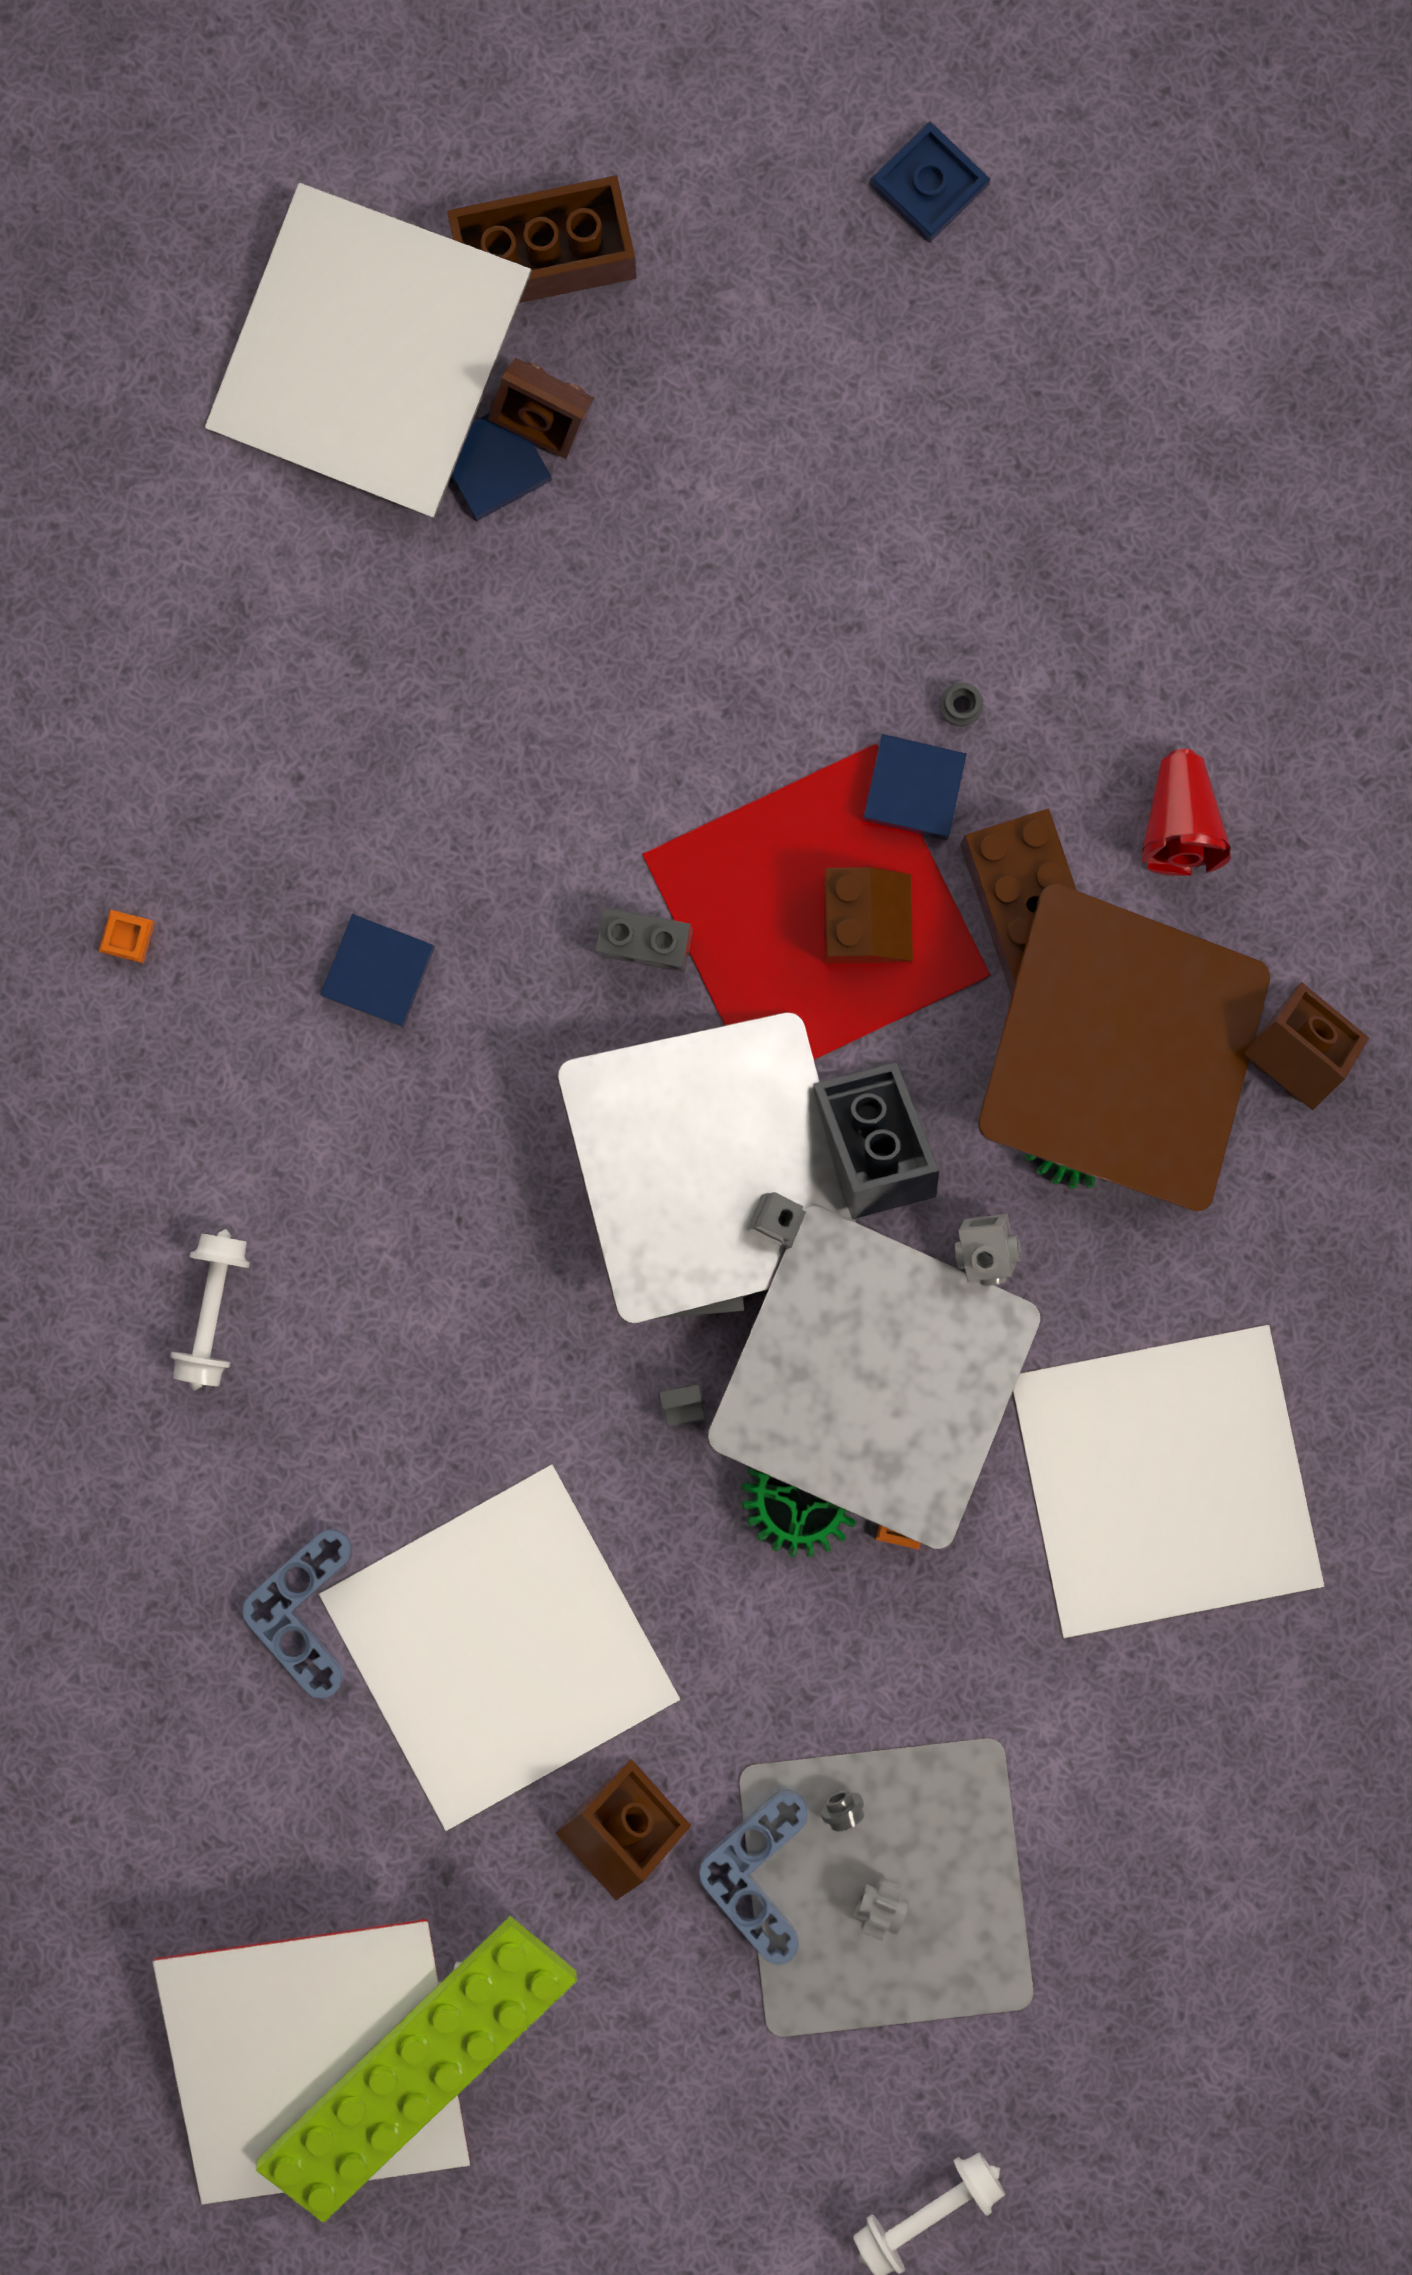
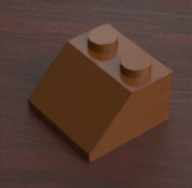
[488,358,594,459]
[823,867,913,964]
[1244,982,1369,1111]
[555,1759,691,1901]

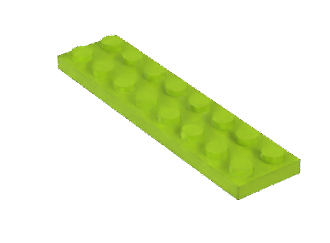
[256,1916,577,2223]

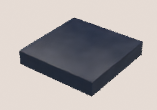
[869,121,991,243]
[451,413,552,521]
[862,734,967,840]
[320,914,435,1028]

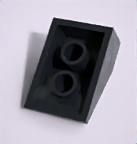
[813,1062,940,1219]

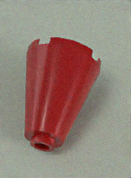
[1141,749,1231,876]

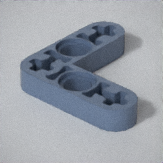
[242,1529,352,1699]
[699,1790,808,1965]

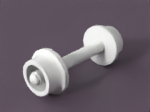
[170,1229,250,1391]
[854,2152,1005,2275]

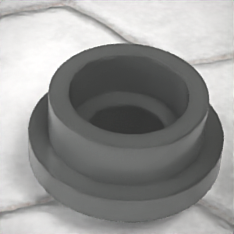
[940,682,984,727]
[820,1790,864,1831]

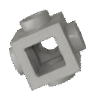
[955,1214,1022,1286]

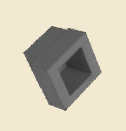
[747,1192,806,1249]
[659,1383,705,1427]

